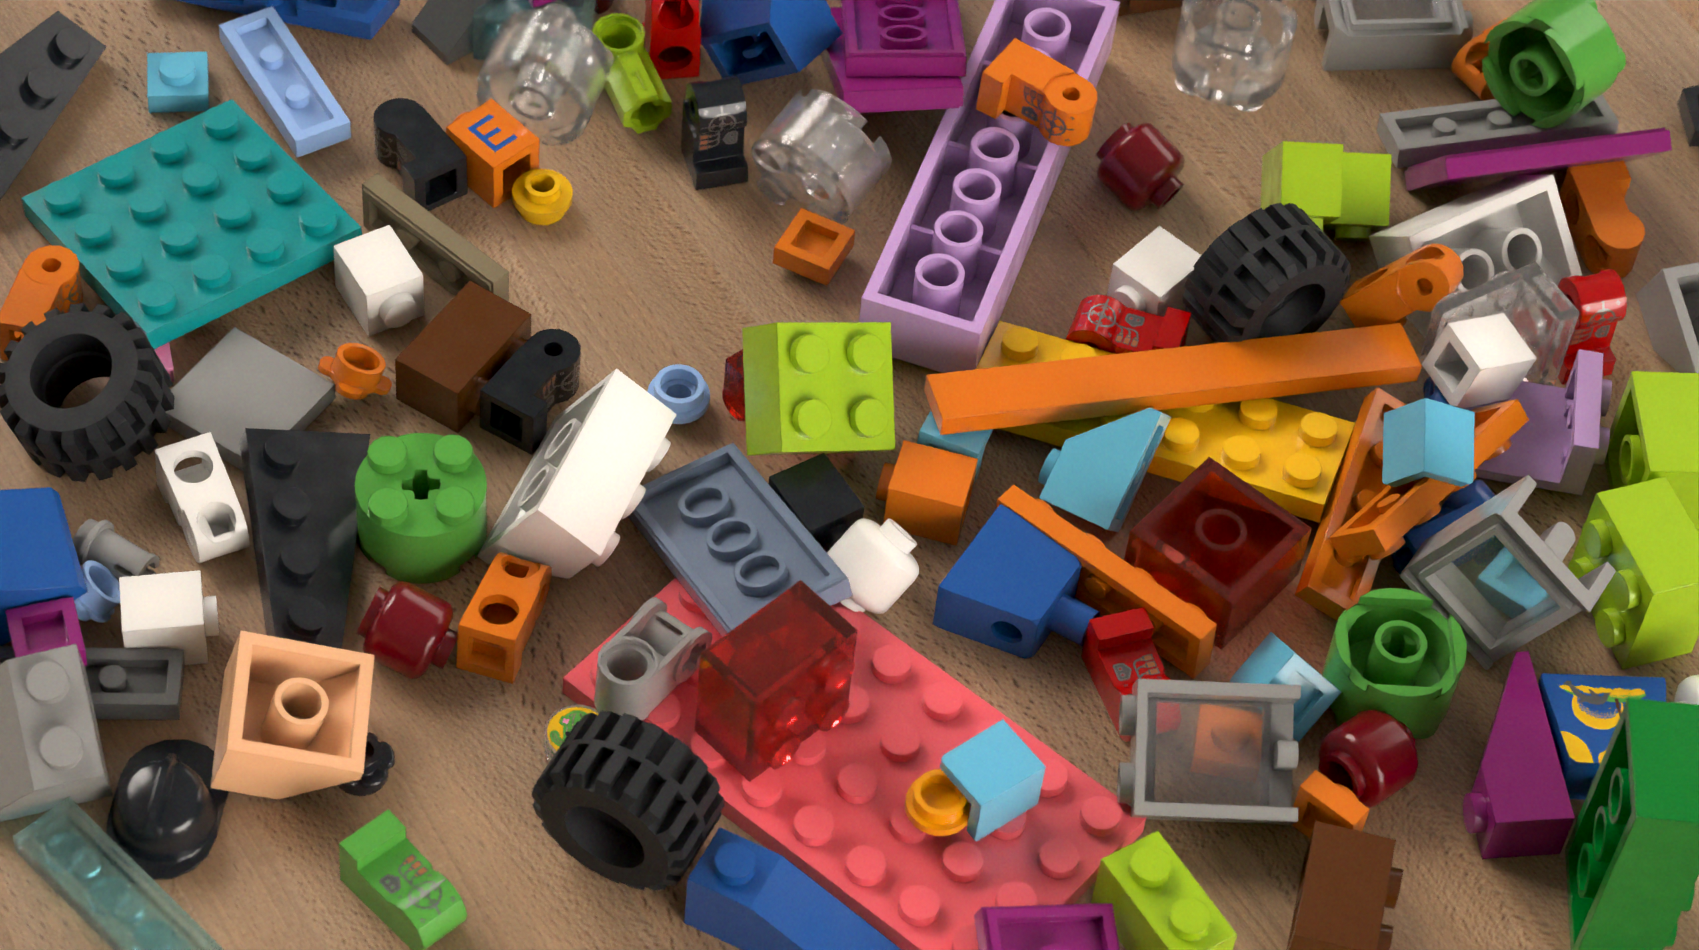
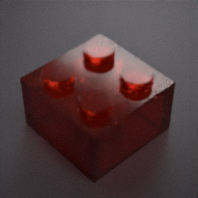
[1124,457,1312,650]
[695,580,858,782]

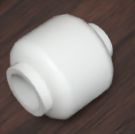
[827,518,919,614]

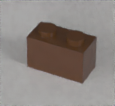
[395,281,531,433]
[1287,821,1403,950]

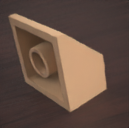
[210,631,374,800]

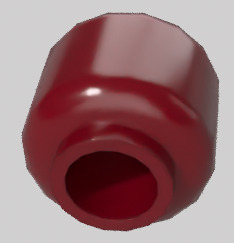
[1096,122,1184,211]
[356,581,458,679]
[1318,709,1418,808]

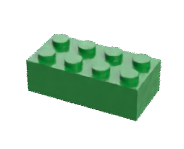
[1565,698,1699,950]

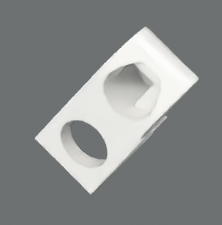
[155,432,250,563]

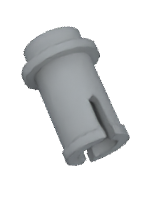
[73,519,160,581]

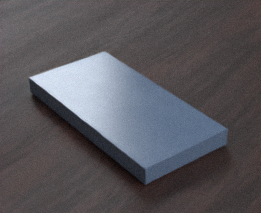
[628,443,853,653]

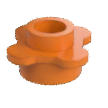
[318,343,392,400]

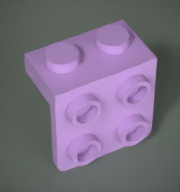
[1464,349,1612,495]

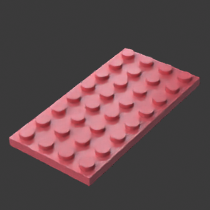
[563,578,1146,950]

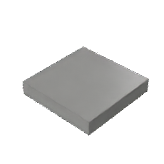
[166,327,336,471]

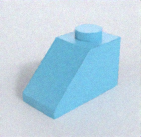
[1038,408,1171,532]

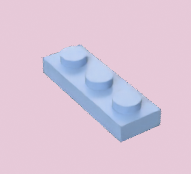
[219,6,351,158]

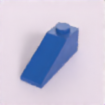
[684,827,902,950]

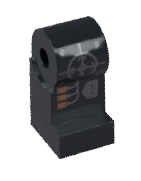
[681,75,748,191]
[373,98,468,211]
[480,329,581,455]

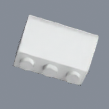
[1369,175,1582,347]
[477,368,677,579]

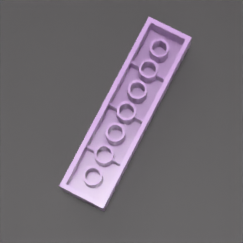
[859,0,1120,373]

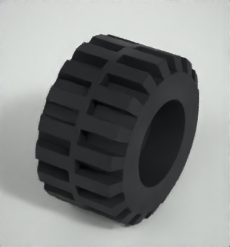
[1182,203,1351,343]
[0,303,175,482]
[531,711,724,891]

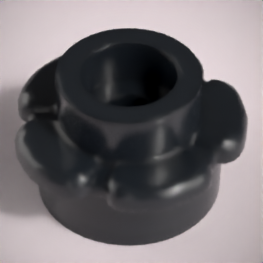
[338,732,395,796]

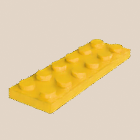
[976,321,1355,523]

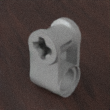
[594,597,712,721]

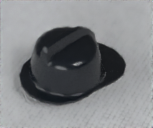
[106,739,229,880]

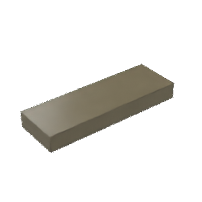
[362,173,509,302]

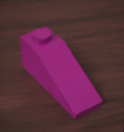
[1463,651,1575,859]

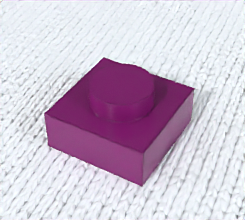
[5,597,88,666]

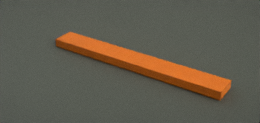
[924,323,1422,435]

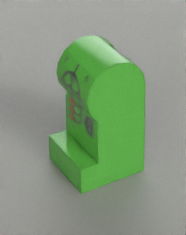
[339,809,467,950]

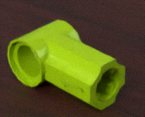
[591,13,672,134]

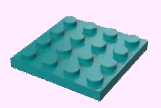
[21,99,363,349]

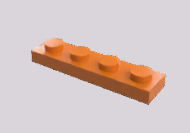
[1295,387,1406,621]
[1329,399,1529,560]
[996,485,1217,679]

